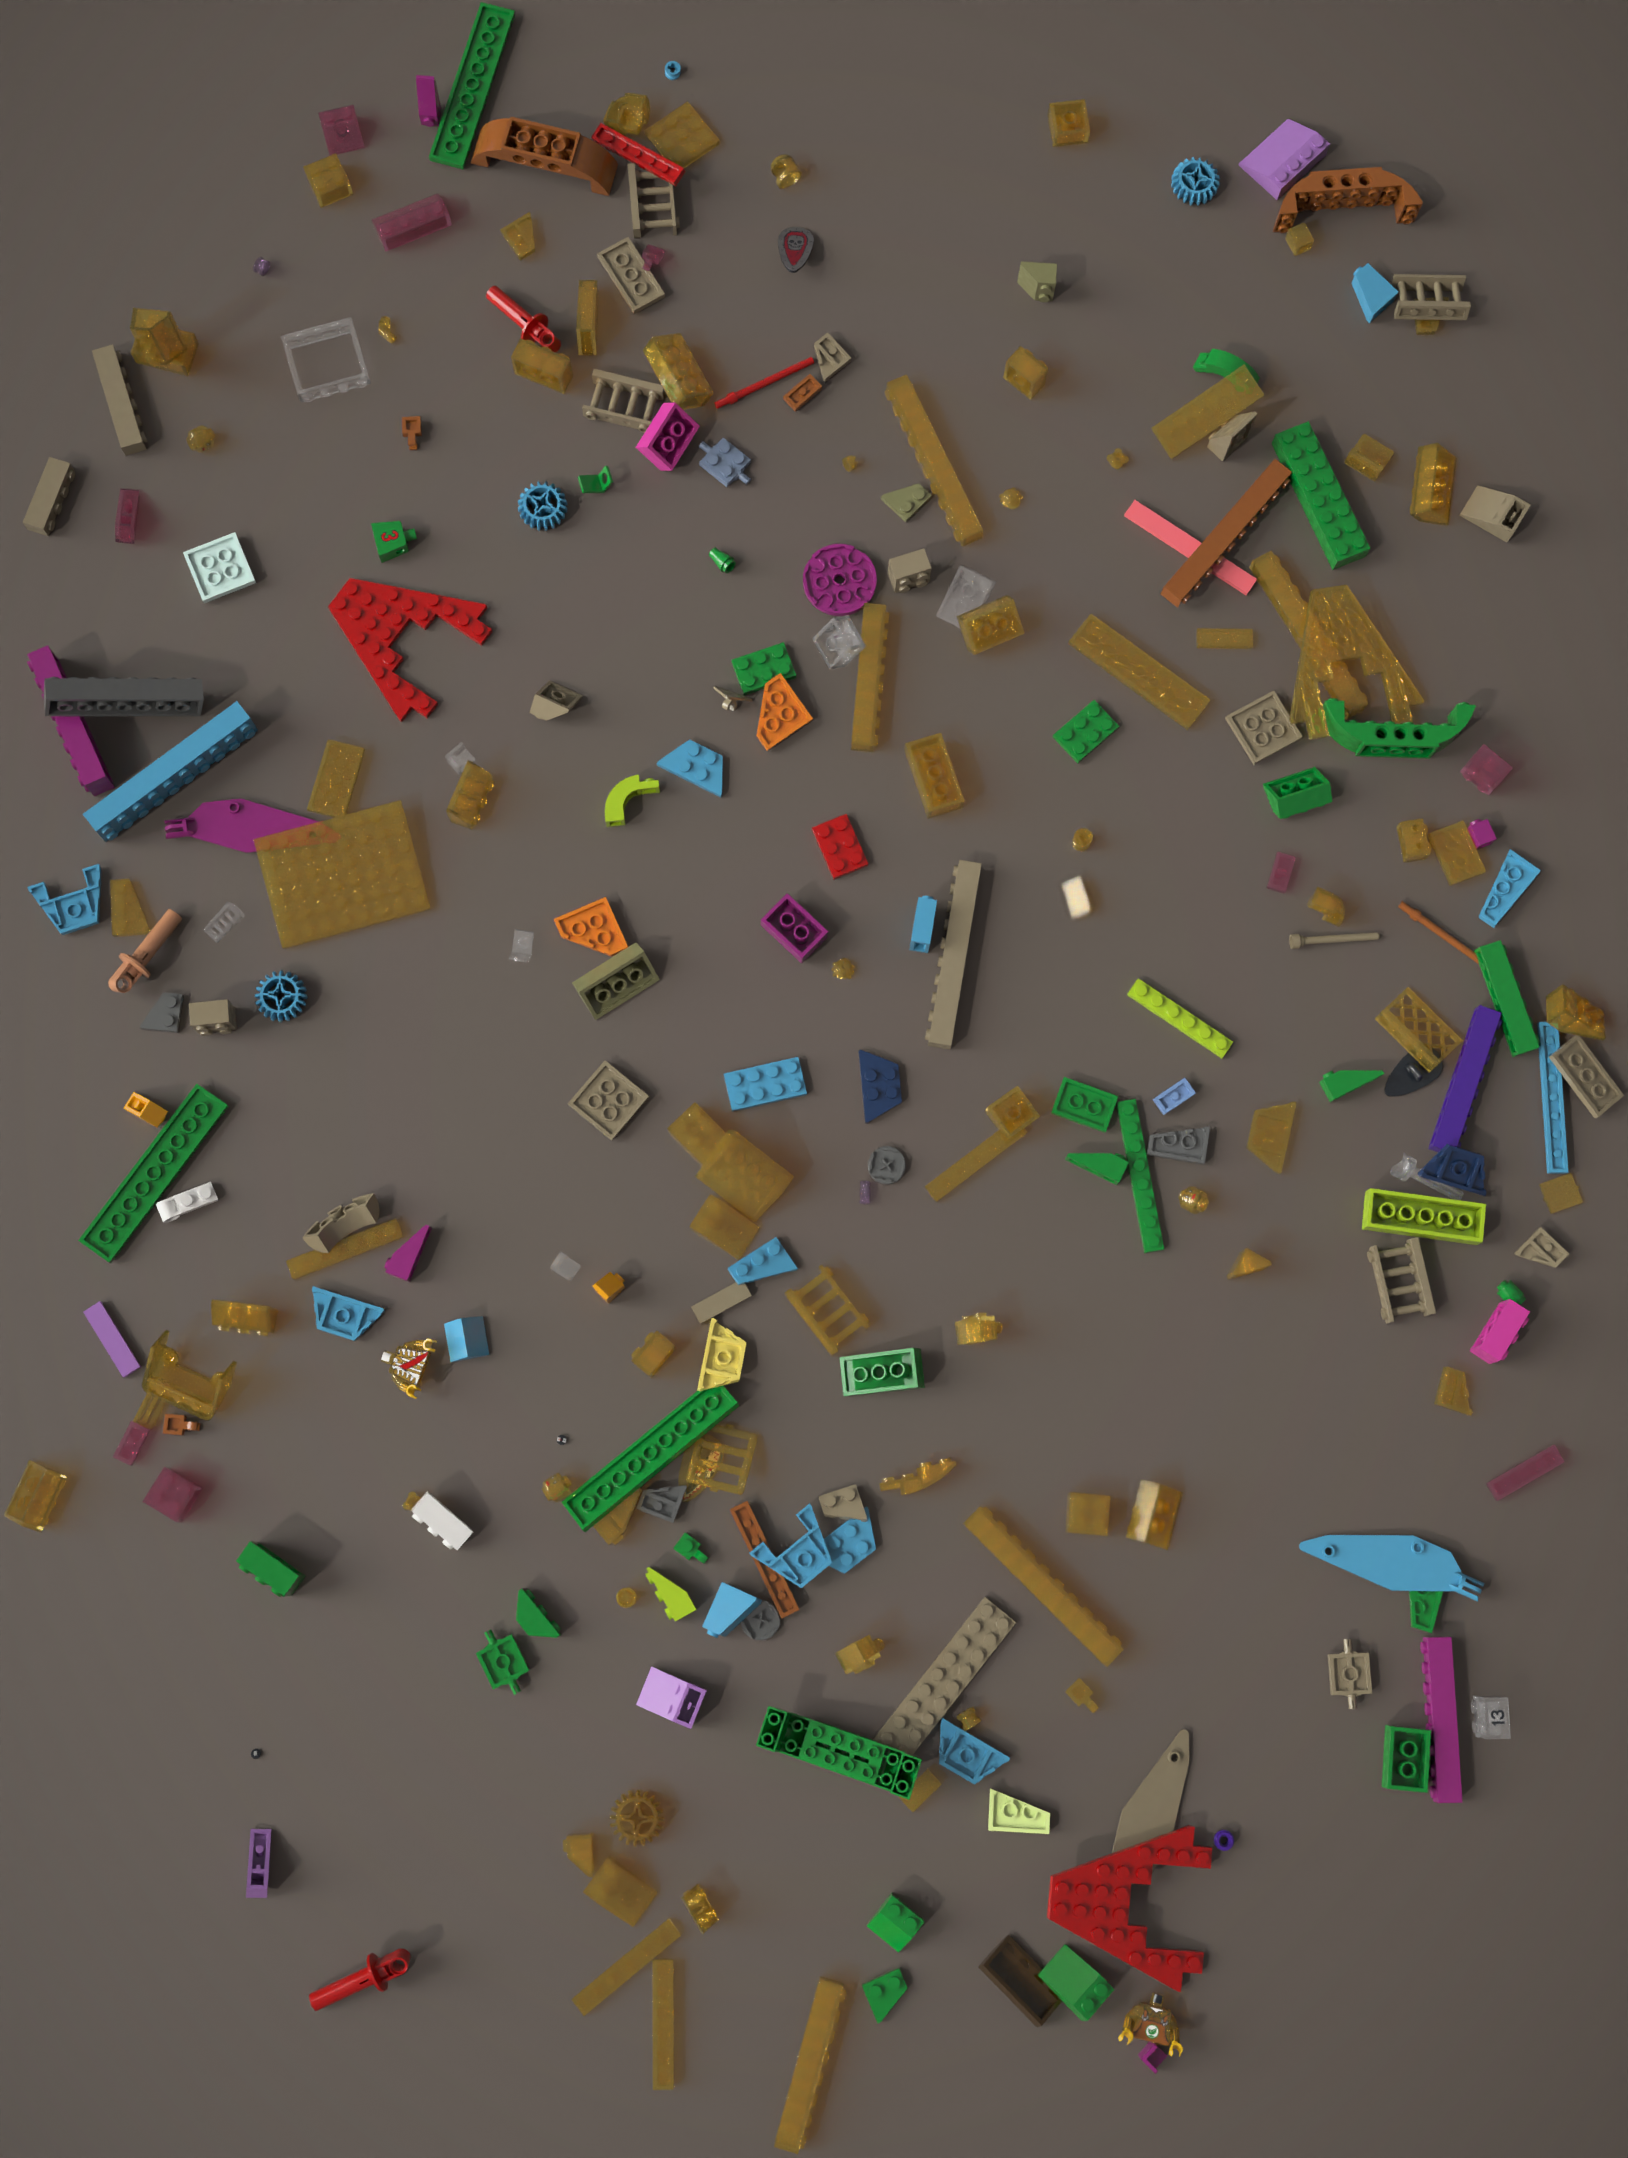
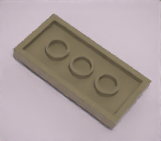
[597,237,665,314]
[1549,1034,1624,1118]

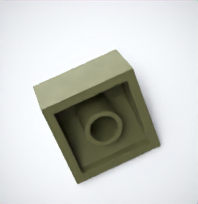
[1017,261,1057,302]

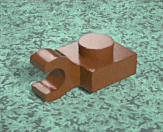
[402,416,422,450]
[162,1414,201,1436]

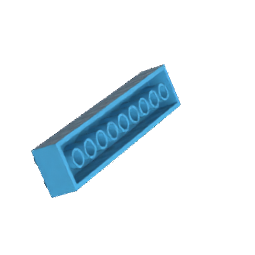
[83,701,258,842]

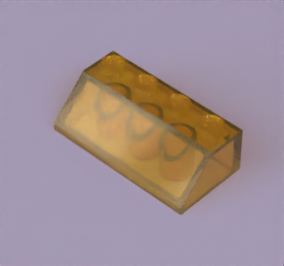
[130,308,188,366]
[1410,443,1457,526]

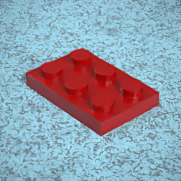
[812,814,868,880]

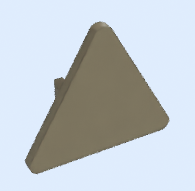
[713,686,753,711]

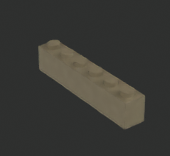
[92,344,148,456]

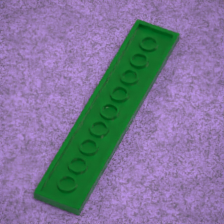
[429,2,515,170]
[78,1084,229,1263]
[561,1386,740,1532]

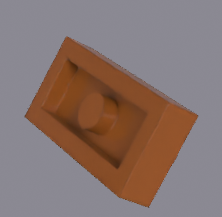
[783,374,822,412]

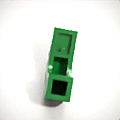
[1193,349,1260,393]

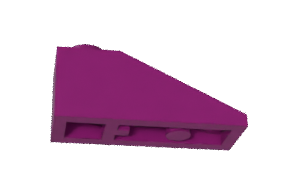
[416,75,441,127]
[384,1225,432,1283]

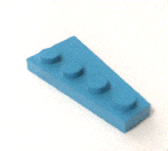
[1479,849,1541,928]

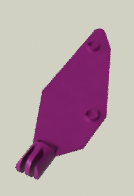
[164,798,342,853]

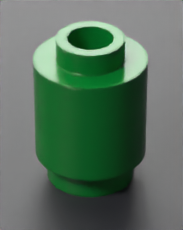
[1497,1280,1526,1305]

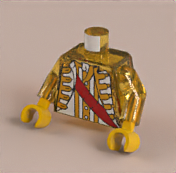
[381,1339,437,1399]

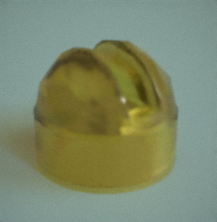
[842,455,858,472]

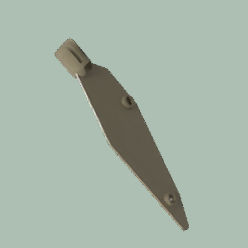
[1112,1729,1189,1885]

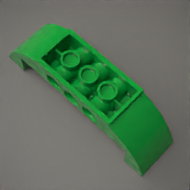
[1318,698,1476,759]
[756,1706,922,1800]

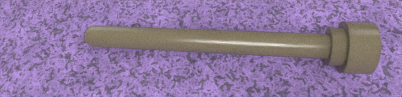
[1289,932,1380,949]

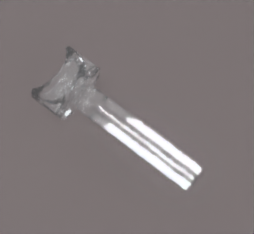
[1390,1152,1464,1200]

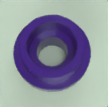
[1214,1830,1234,1851]

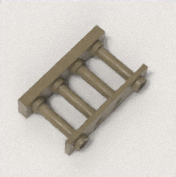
[628,163,680,238]
[1391,274,1471,320]
[582,369,665,433]
[1367,1237,1436,1324]

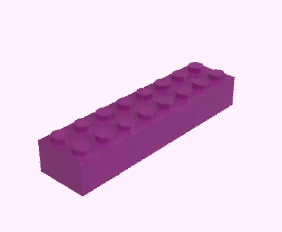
[27,645,115,797]

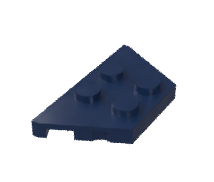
[858,1050,902,1124]
[1418,1144,1486,1196]

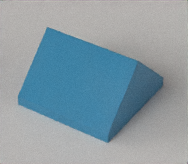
[444,1316,490,1362]

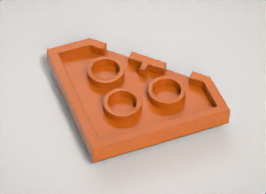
[756,673,813,751]
[554,897,628,957]

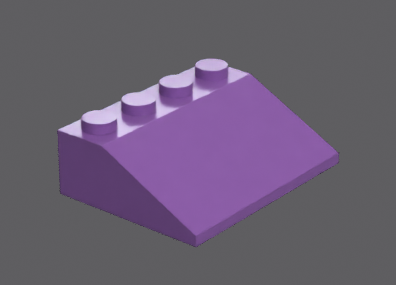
[1239,119,1330,200]

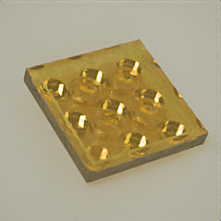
[645,101,720,168]

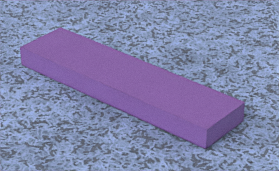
[83,1301,141,1378]

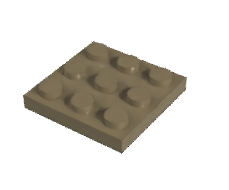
[1225,691,1303,765]
[568,1060,649,1141]

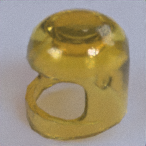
[770,154,801,189]

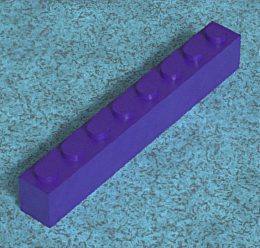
[1428,1005,1502,1152]

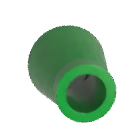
[709,547,736,573]

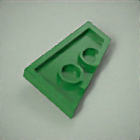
[1409,1591,1443,1633]

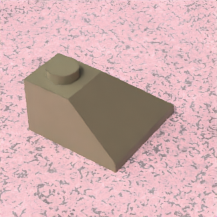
[530,680,583,721]

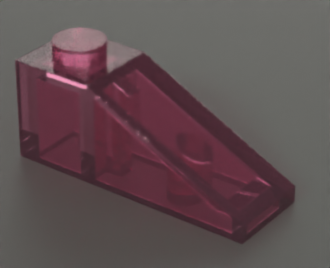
[115,488,139,544]

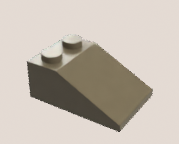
[1207,411,1257,462]

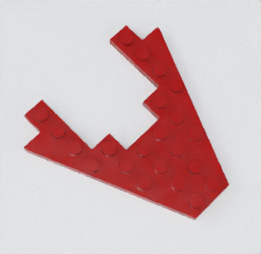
[328,578,493,722]
[1047,1825,1212,1992]

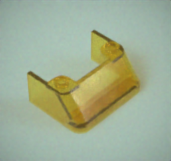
[142,1330,237,1420]

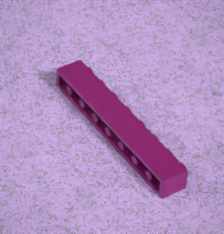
[1420,1637,1463,1803]

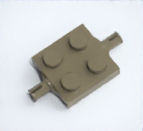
[1328,1639,1372,1709]

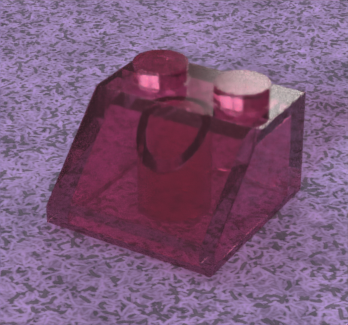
[318,105,365,156]

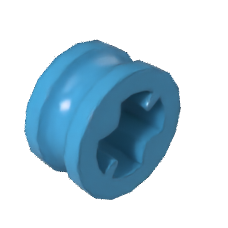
[665,61,681,80]

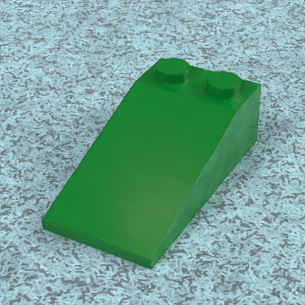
[840,1348,925,1396]

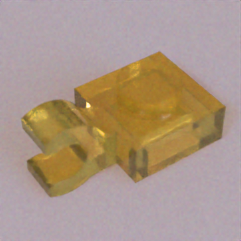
[1065,1678,1099,1713]

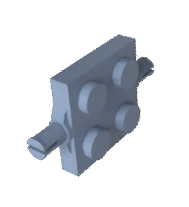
[699,438,751,487]

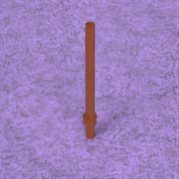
[1398,901,1479,964]

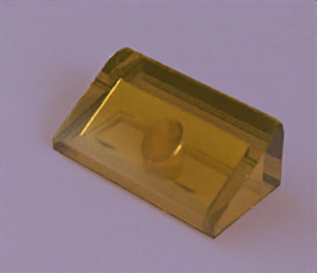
[1061,876,1092,919]

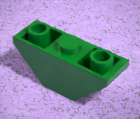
[516,1588,561,1638]

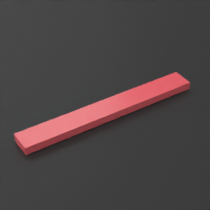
[1124,500,1257,596]

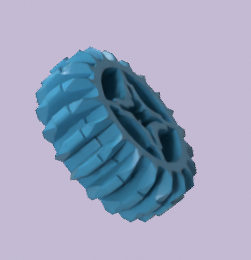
[1171,157,1220,206]
[518,481,567,531]
[255,971,308,1022]

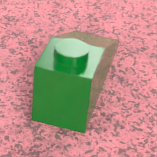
[1319,1070,1384,1102]
[1065,1153,1129,1185]

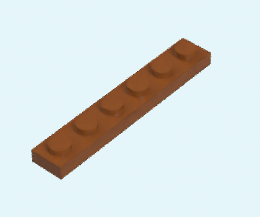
[730,1501,800,1618]

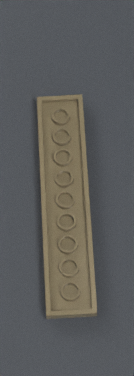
[872,1597,1016,1755]

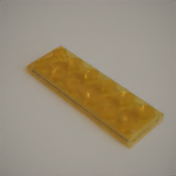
[1151,364,1264,459]

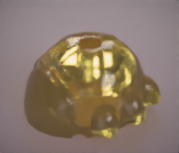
[999,487,1022,509]
[831,958,855,979]

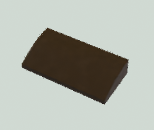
[978,1935,1062,2027]

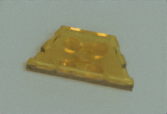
[1246,1102,1297,1174]

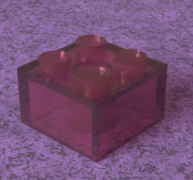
[1460,744,1513,795]
[142,1467,203,1522]

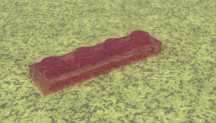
[1486,1445,1564,1501]

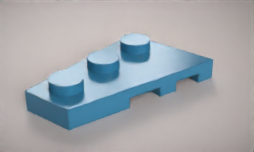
[727,1237,798,1285]

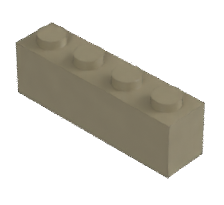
[23,457,75,536]

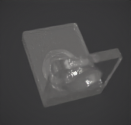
[509,929,534,962]

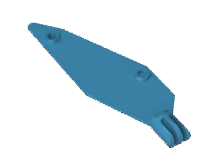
[1299,1535,1485,1602]

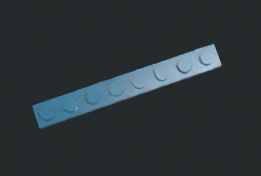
[1537,1022,1568,1174]

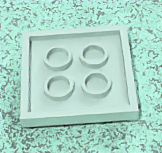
[183,532,256,603]

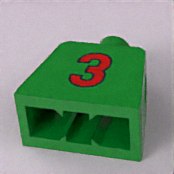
[371,521,417,563]

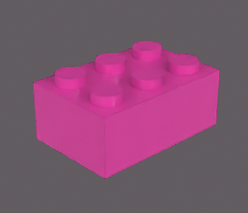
[635,402,700,471]
[1470,1299,1530,1364]

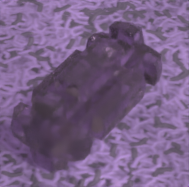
[859,1181,871,1205]

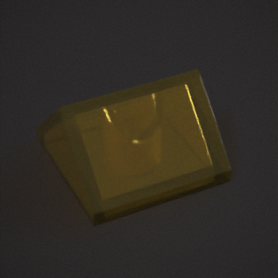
[1227,1248,1272,1280]

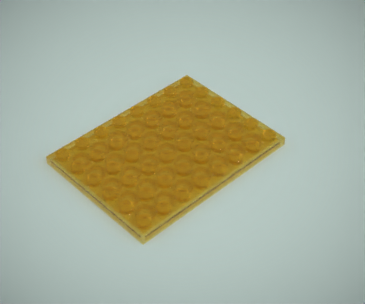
[253,800,431,949]

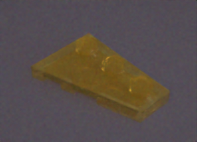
[110,879,151,937]

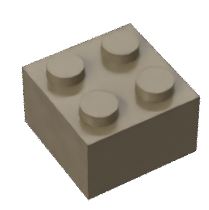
[887,548,932,593]
[189,999,237,1036]

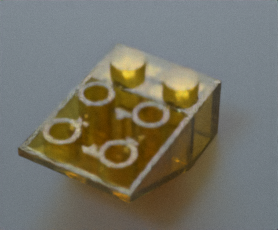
[1546,984,1606,1040]

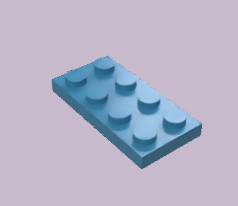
[724,1057,807,1112]

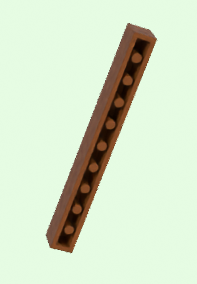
[1161,459,1292,608]

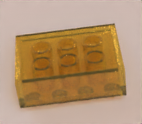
[695,1129,794,1222]

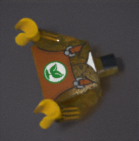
[1118,1992,1183,2057]

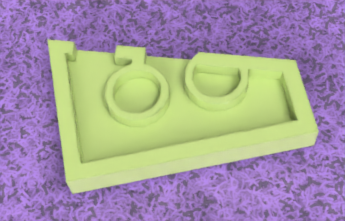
[988,1788,1050,1834]

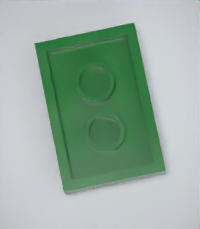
[731,642,796,695]
[1053,700,1119,764]
[1051,1077,1118,1133]

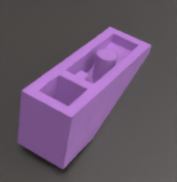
[246,1829,271,1898]

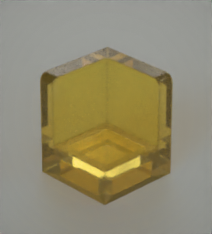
[1285,223,1314,256]

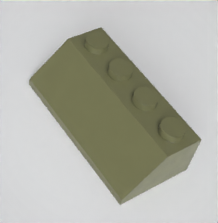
[572,943,660,1020]

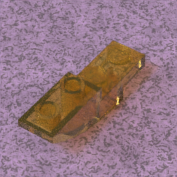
[879,1458,956,1496]

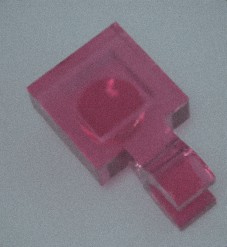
[642,244,665,271]

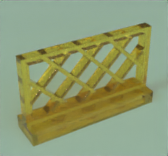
[1375,987,1463,1073]

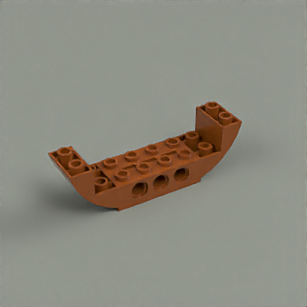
[471,116,618,196]
[1273,167,1423,233]

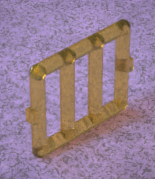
[686,1424,758,1495]

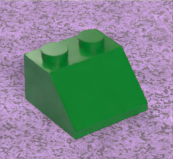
[866,1893,925,1953]

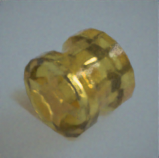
[616,1588,637,1608]
[956,1706,982,1731]

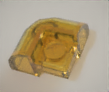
[603,93,650,136]
[1307,886,1346,927]

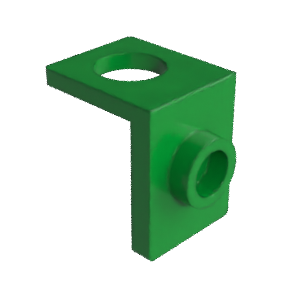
[578,466,613,493]

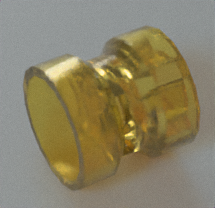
[1072,828,1093,851]

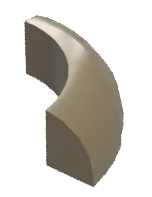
[302,1193,380,1253]

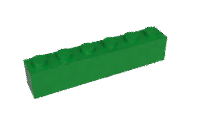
[1474,940,1540,1057]

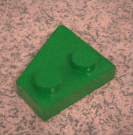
[862,1968,907,2023]

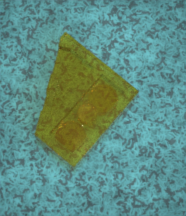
[1434,1367,1472,1416]

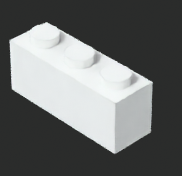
[412,1491,473,1550]

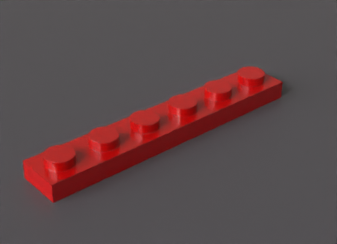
[591,123,686,186]

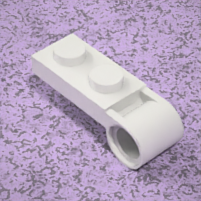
[156,1182,218,1223]

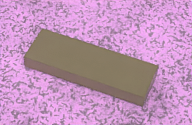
[691,1282,752,1325]

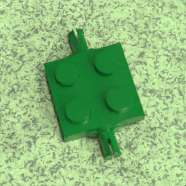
[476,1629,530,1695]

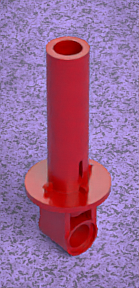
[486,285,561,353]
[309,1948,411,2011]

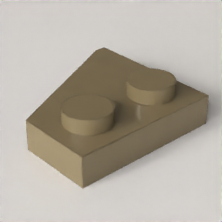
[814,332,851,382]

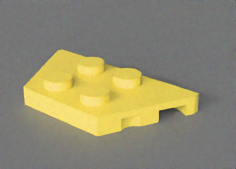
[697,1318,747,1391]

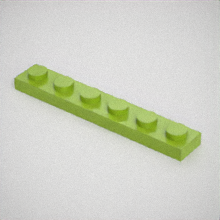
[1127,978,1233,1059]

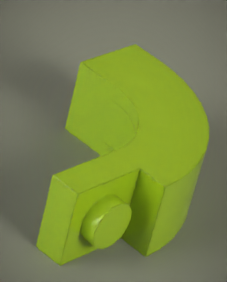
[605,775,660,827]

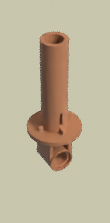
[108,909,182,993]

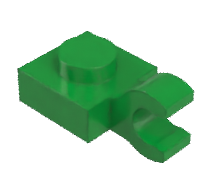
[673,1532,709,1564]

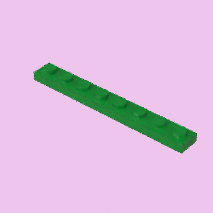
[1116,1099,1164,1253]

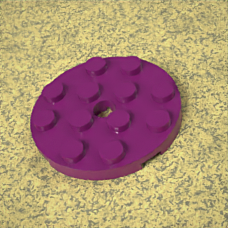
[803,544,877,616]

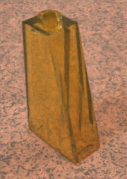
[576,280,598,355]

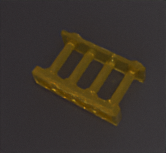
[784,1265,870,1357]

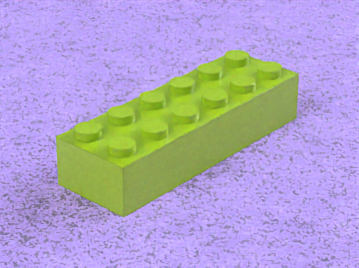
[1362,1188,1486,1245]

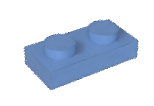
[1153,1078,1196,1115]

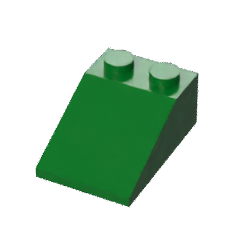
[1038,1944,1115,2021]

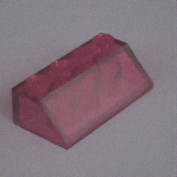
[371,193,452,252]

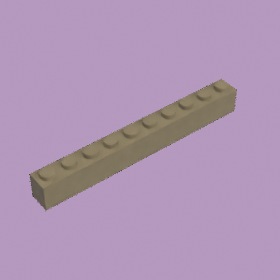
[925,860,982,1050]

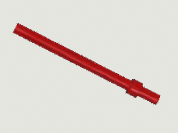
[714,357,814,409]

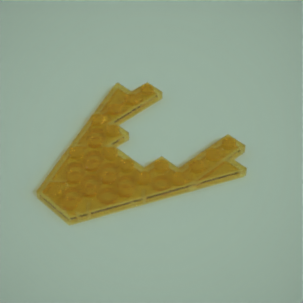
[1289,585,1424,740]

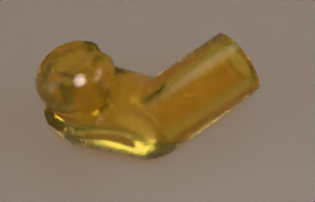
[378,316,397,344]

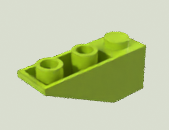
[645,1567,697,1622]

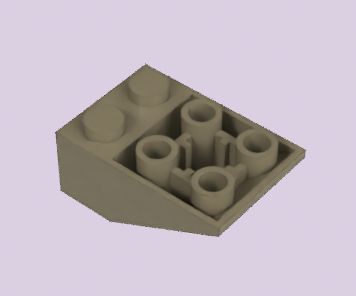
[1459,485,1530,543]

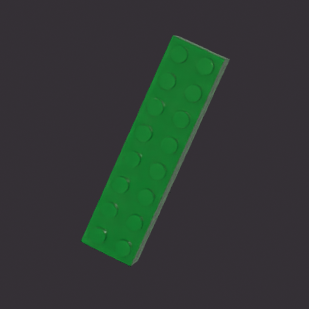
[1271,421,1371,570]

